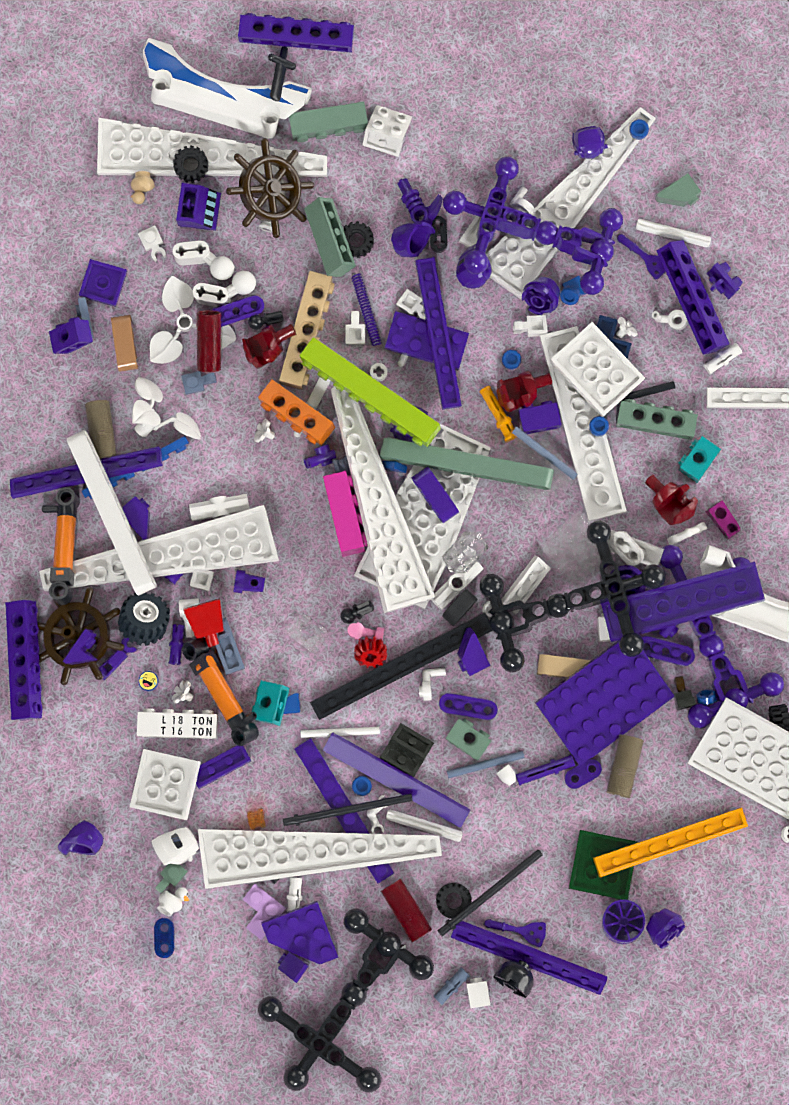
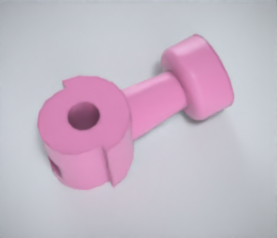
[348,622,384,641]

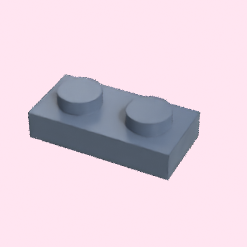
[75,297,94,338]

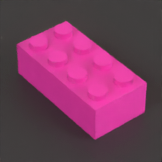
[323,471,367,557]

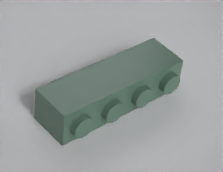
[289,102,368,142]
[304,197,356,277]

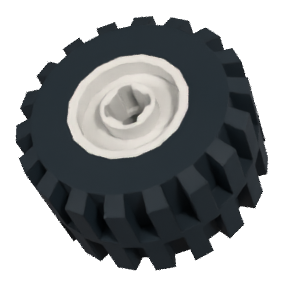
[118,592,170,646]

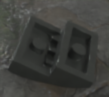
[380,723,434,777]

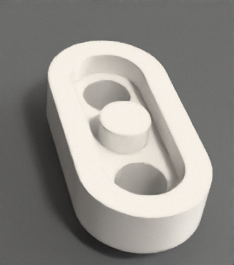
[610,531,644,566]

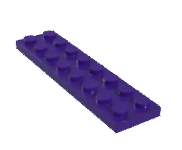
[601,561,766,642]

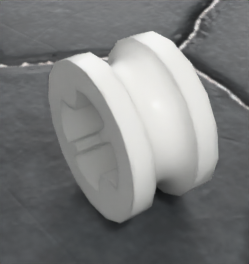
[370,363,387,382]

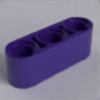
[411,466,459,523]

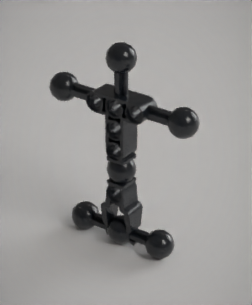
[479,520,666,673]
[257,908,434,1093]

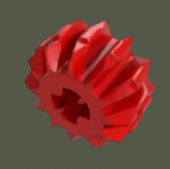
[354,635,387,668]

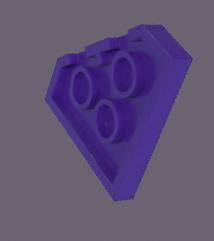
[261,901,339,965]

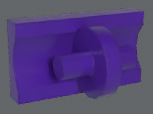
[706,262,743,300]

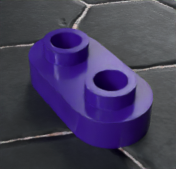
[564,759,602,789]

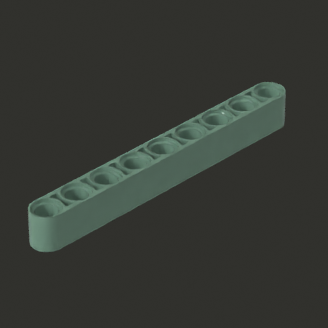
[380,438,554,490]

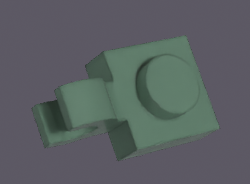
[155,863,188,893]

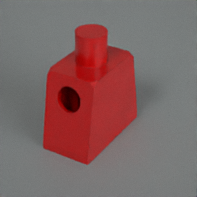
[183,598,224,647]

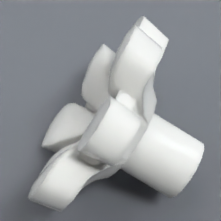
[616,317,638,338]
[254,419,275,443]
[172,680,193,704]

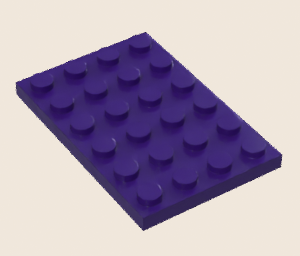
[534,640,674,766]

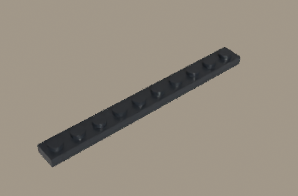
[310,613,492,720]

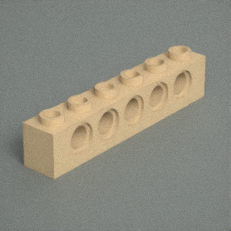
[279,271,335,390]

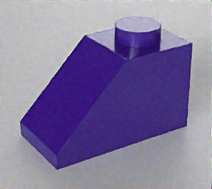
[122,496,150,540]
[457,627,491,676]
[277,952,309,983]

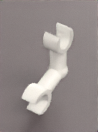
[667,522,708,545]
[367,795,388,834]

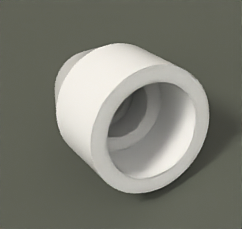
[496,764,517,786]

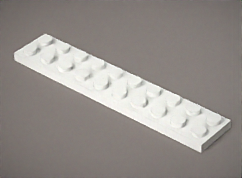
[540,326,627,522]

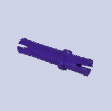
[515,755,575,786]

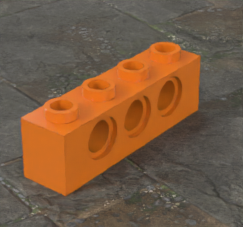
[258,379,336,446]

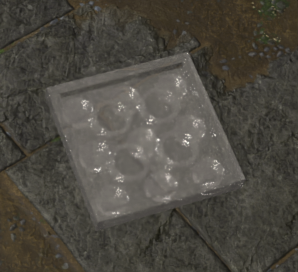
[500,433,576,511]
[536,510,618,590]

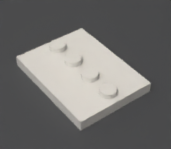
[550,322,645,417]

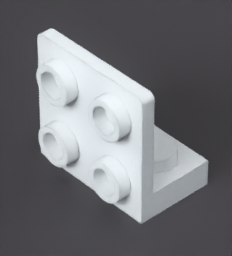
[363,105,412,157]

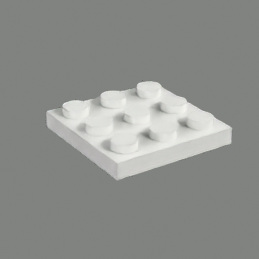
[130,749,201,820]

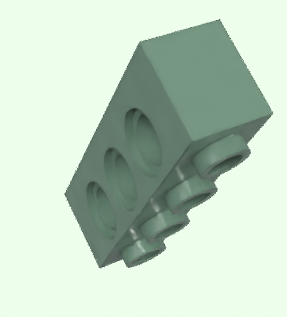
[616,399,698,440]

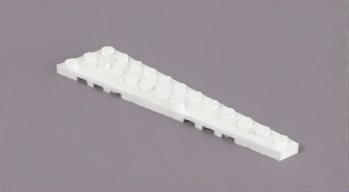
[486,107,656,299]
[97,118,327,177]
[331,387,435,613]
[39,505,279,591]
[198,829,442,889]

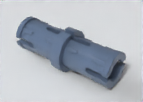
[434,967,470,1005]

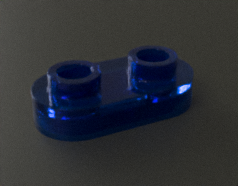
[154,918,175,958]

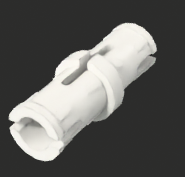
[703,343,742,375]
[286,877,303,912]

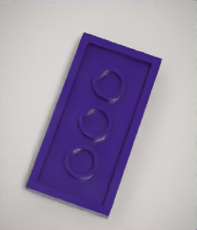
[384,311,469,371]

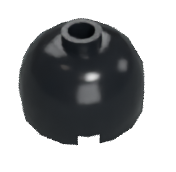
[493,960,534,998]

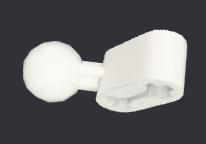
[173,241,234,280]
[193,271,256,307]

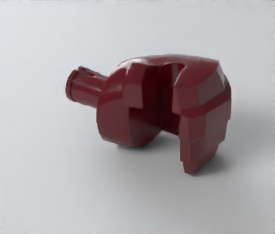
[242,324,297,369]
[496,370,552,412]
[645,474,698,525]

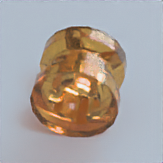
[247,808,266,830]

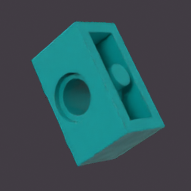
[678,436,721,483]
[251,680,290,726]

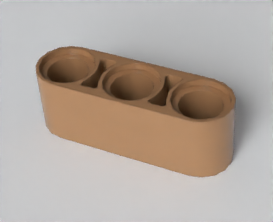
[111,315,138,372]

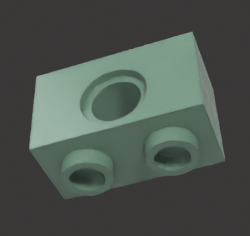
[445,718,491,761]

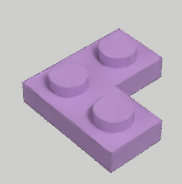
[242,884,286,940]

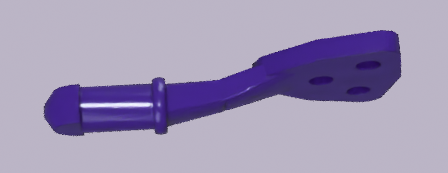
[617,234,666,280]
[484,919,546,947]

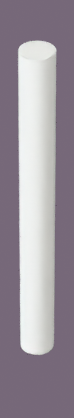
[301,726,380,738]

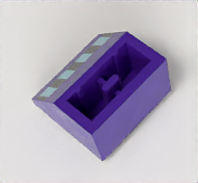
[176,183,221,231]

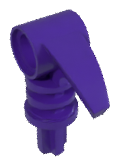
[397,178,443,225]

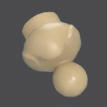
[131,171,155,204]

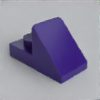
[63,629,98,665]

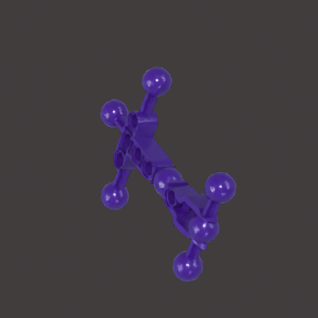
[443,156,623,295]
[660,544,784,729]

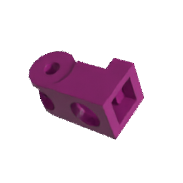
[705,500,741,539]

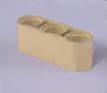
[537,654,591,678]

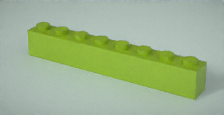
[299,337,441,447]

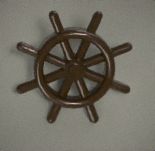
[226,138,314,238]
[37,586,125,685]

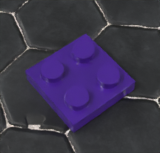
[79,259,128,307]

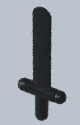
[268,46,296,102]

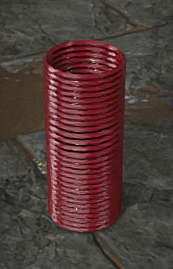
[196,310,221,372]
[380,878,433,942]

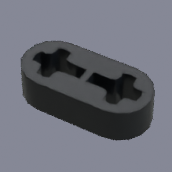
[430,216,448,253]

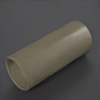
[85,400,117,459]
[606,735,644,798]

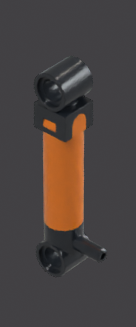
[42,487,80,605]
[182,637,259,746]

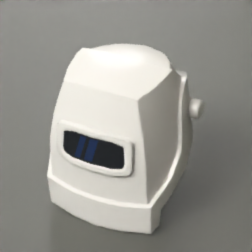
[151,827,199,866]

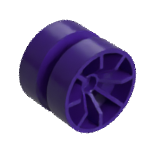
[602,900,645,945]

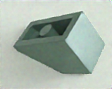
[655,173,701,207]

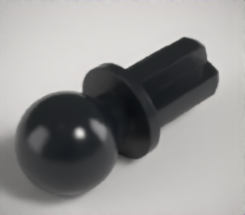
[248,311,284,330]
[340,600,374,624]

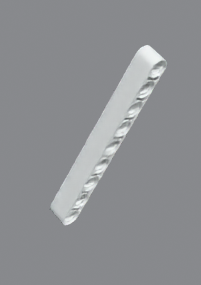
[67,430,157,596]

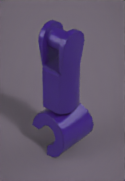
[99,638,138,681]

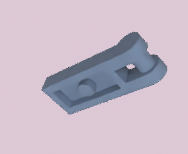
[216,617,245,675]

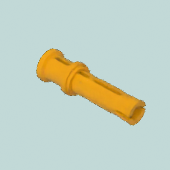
[479,386,517,443]

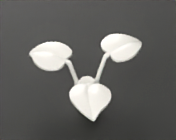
[150,276,236,364]
[132,377,201,440]

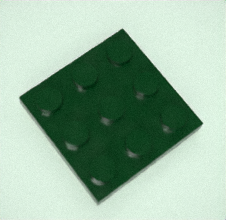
[568,830,638,900]

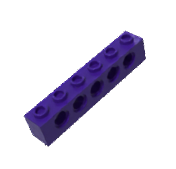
[238,13,354,53]
[656,240,730,355]
[5,600,43,721]

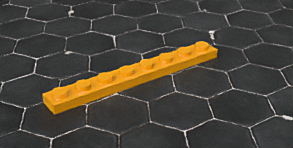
[593,808,748,877]

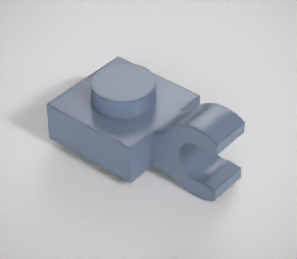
[181,371,217,395]

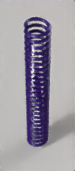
[351,273,382,346]

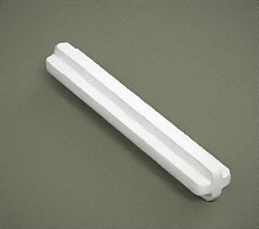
[636,219,711,247]
[386,809,463,842]

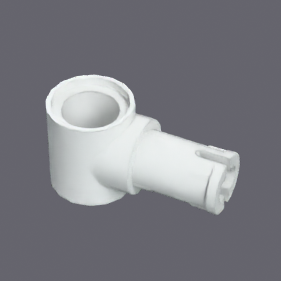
[179,598,200,638]

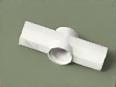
[189,494,250,521]
[432,557,484,610]

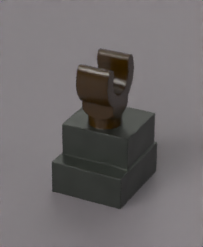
[674,676,696,711]

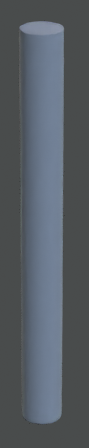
[512,427,578,480]
[447,751,525,779]

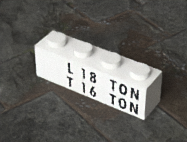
[137,709,218,739]

